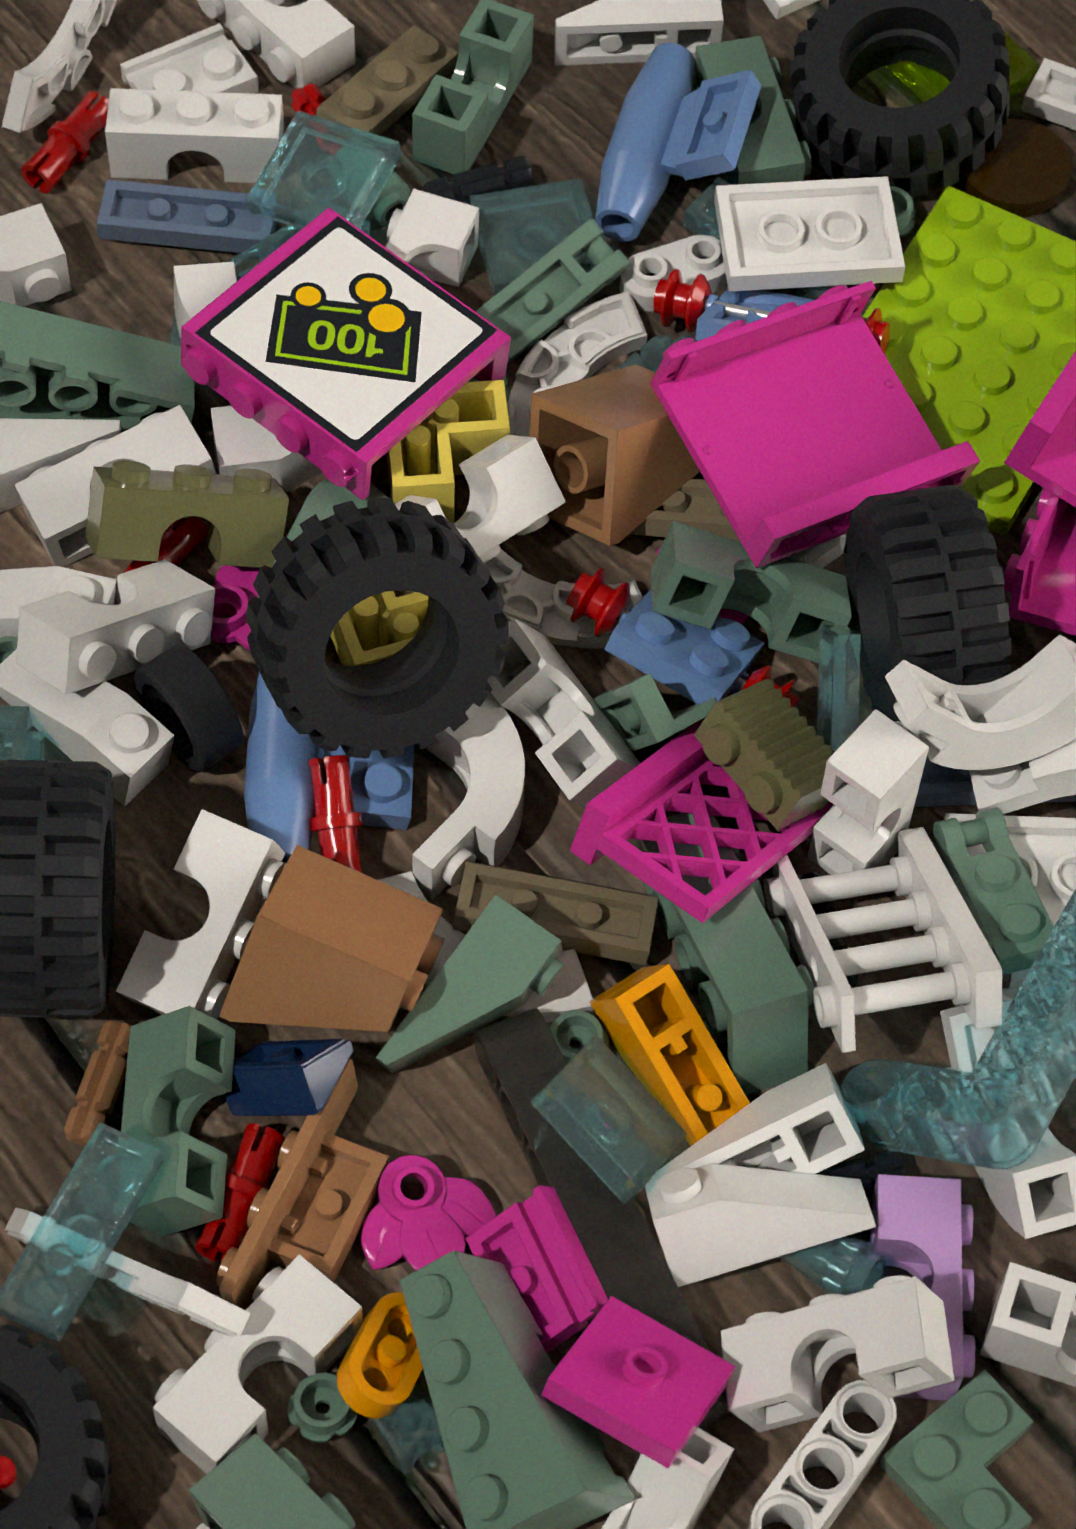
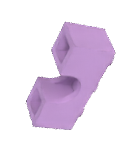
[870,1174,975,1401]

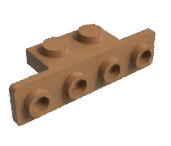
[216,1059,390,1310]

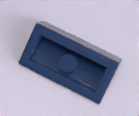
[224,1039,353,1116]

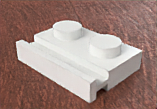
[120,23,259,94]

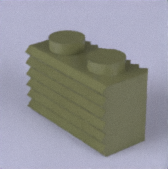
[694,679,833,832]

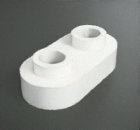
[620,235,727,312]

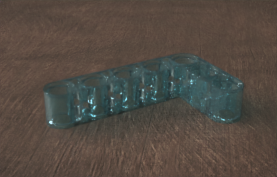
[841,890,1076,1169]

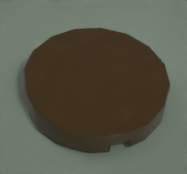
[959,119,1072,218]

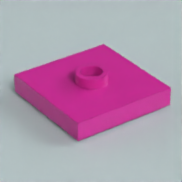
[541,1296,735,1469]

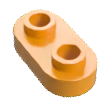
[337,1292,423,1419]

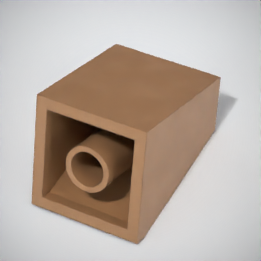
[529,364,700,546]
[219,845,445,1032]

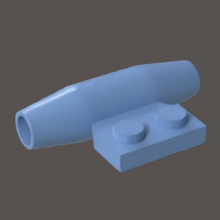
[595,43,761,242]
[244,673,414,863]

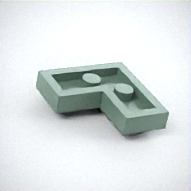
[879,1369,1034,1529]

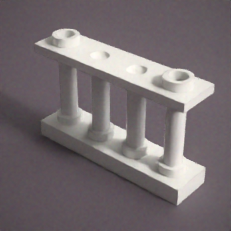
[764,827,1002,1053]

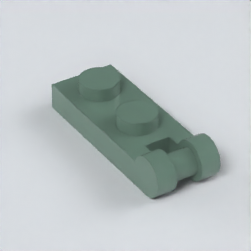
[475,219,631,365]
[933,807,1063,975]

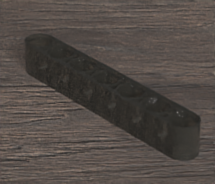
[472,1008,734,1430]

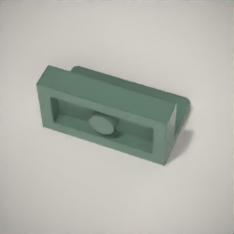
[593,673,718,751]

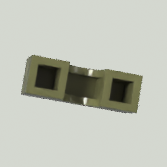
[85,460,289,567]

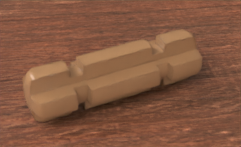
[64,1020,133,1148]

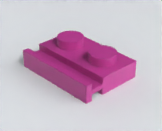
[466,1185,608,1353]

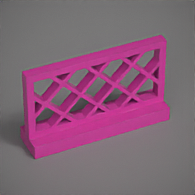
[570,718,834,923]

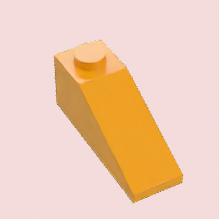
[589,964,750,1146]

